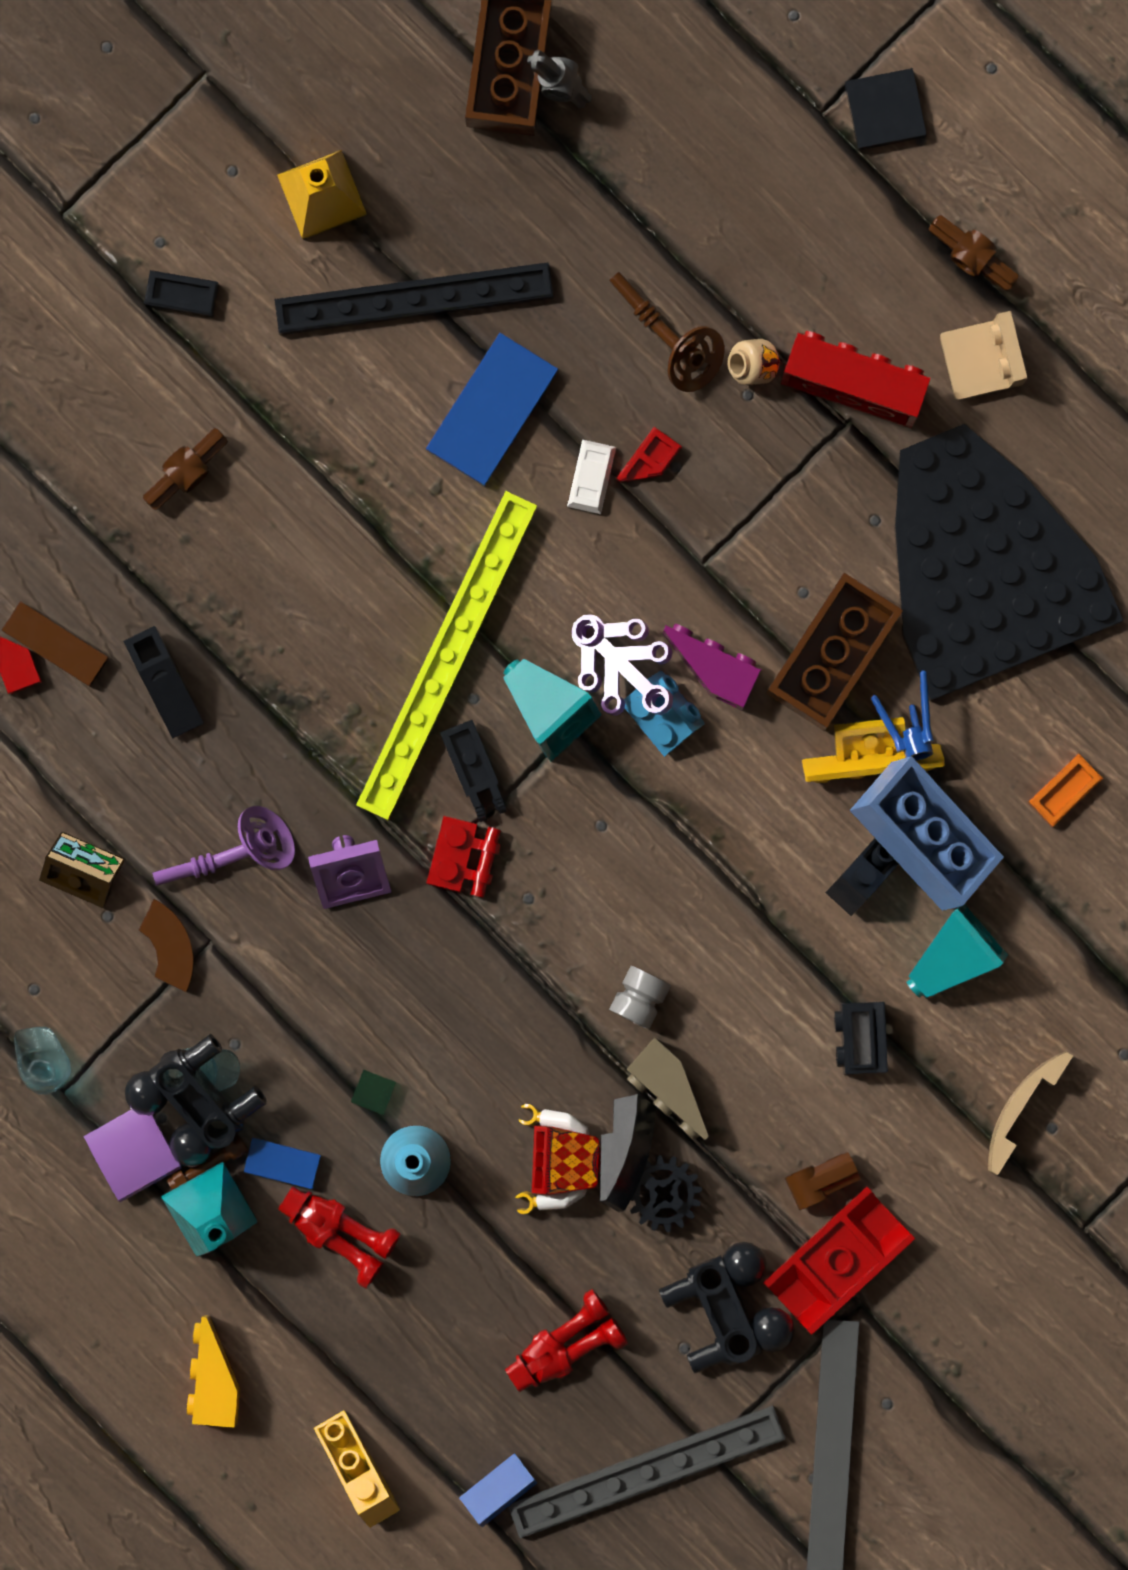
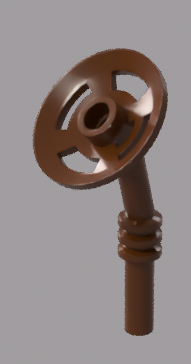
[609,272,725,392]

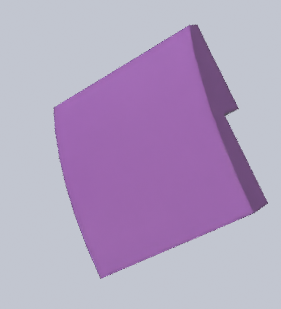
[84,1110,181,1203]

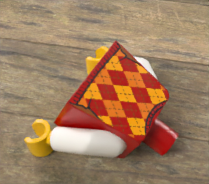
[515,1104,601,1214]

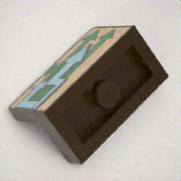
[39,832,124,908]

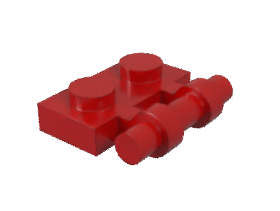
[426,816,501,898]

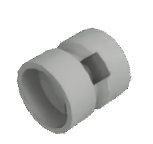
[609,966,671,1030]

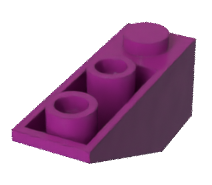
[663,624,761,711]

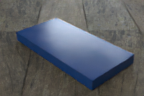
[426,333,558,487]

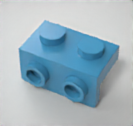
[624,671,705,757]

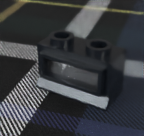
[834,1002,888,1074]

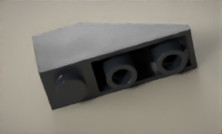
[123,626,204,739]
[825,838,899,916]

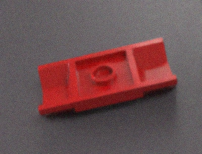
[763,1186,915,1335]

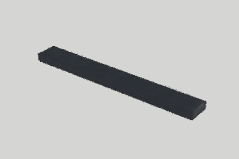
[274,262,553,335]

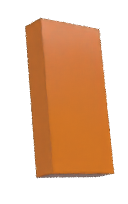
[1027,754,1103,827]

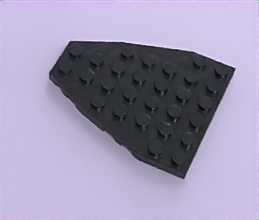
[894,424,1124,701]

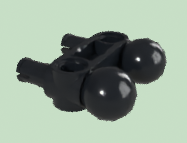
[124,1034,267,1167]
[659,1242,795,1374]

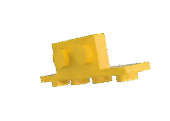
[802,717,945,783]

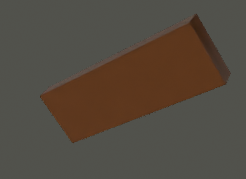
[2,601,109,687]

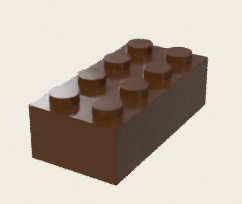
[465,0,553,136]
[766,573,903,731]

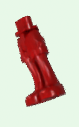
[278,1186,401,1289]
[505,1289,629,1392]

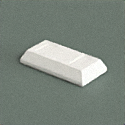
[567,440,616,515]

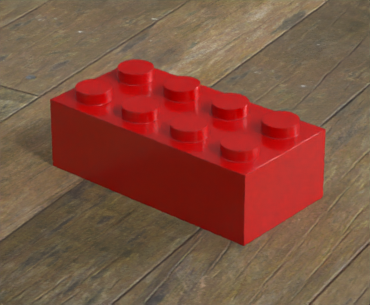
[781,331,931,429]

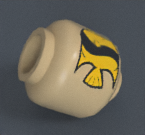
[727,339,779,386]

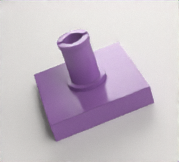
[308,835,391,909]

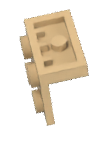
[940,311,1027,401]

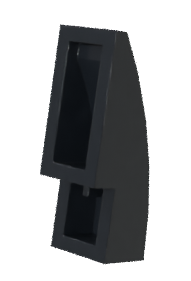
[600,1094,656,1212]

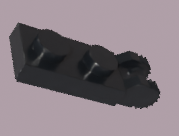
[440,720,507,822]

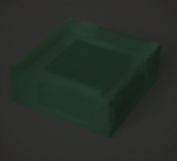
[351,1069,397,1115]

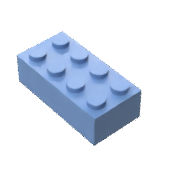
[850,756,1004,911]

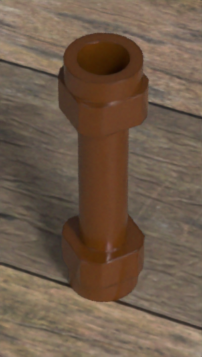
[167,1134,249,1190]

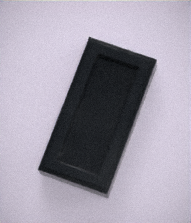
[144,270,219,318]

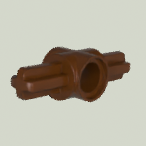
[929,215,1019,291]
[143,428,228,511]

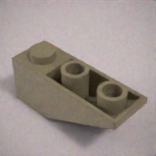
[626,1038,709,1141]

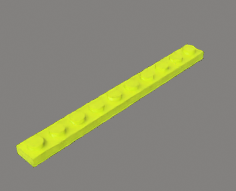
[356,491,537,820]

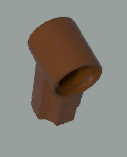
[785,1152,861,1210]

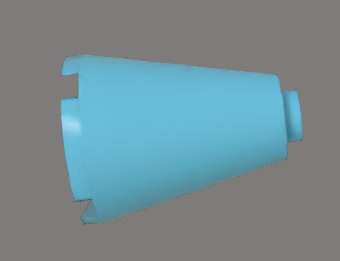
[380,1126,451,1196]

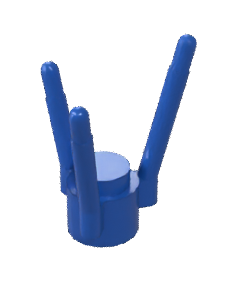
[871,670,934,761]

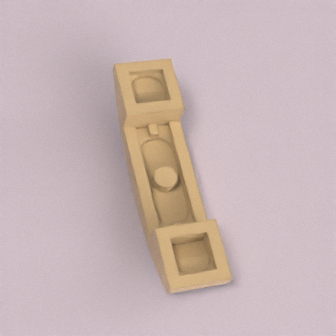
[988,1052,1073,1175]

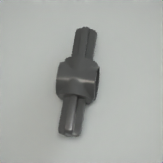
[527,50,592,108]

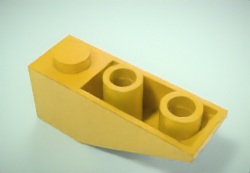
[187,1315,240,1428]
[314,1410,400,1528]

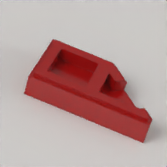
[616,427,682,483]
[0,636,42,695]

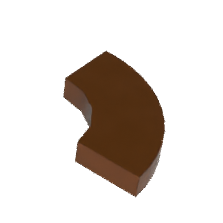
[139,899,194,992]

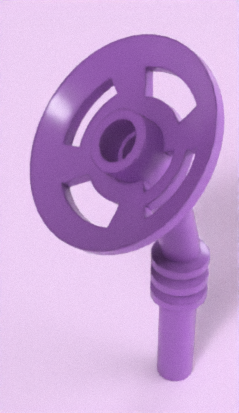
[152,806,295,886]

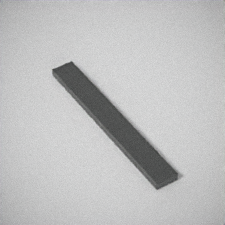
[806,1319,859,1570]
[508,1405,785,1538]

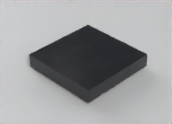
[844,68,927,151]

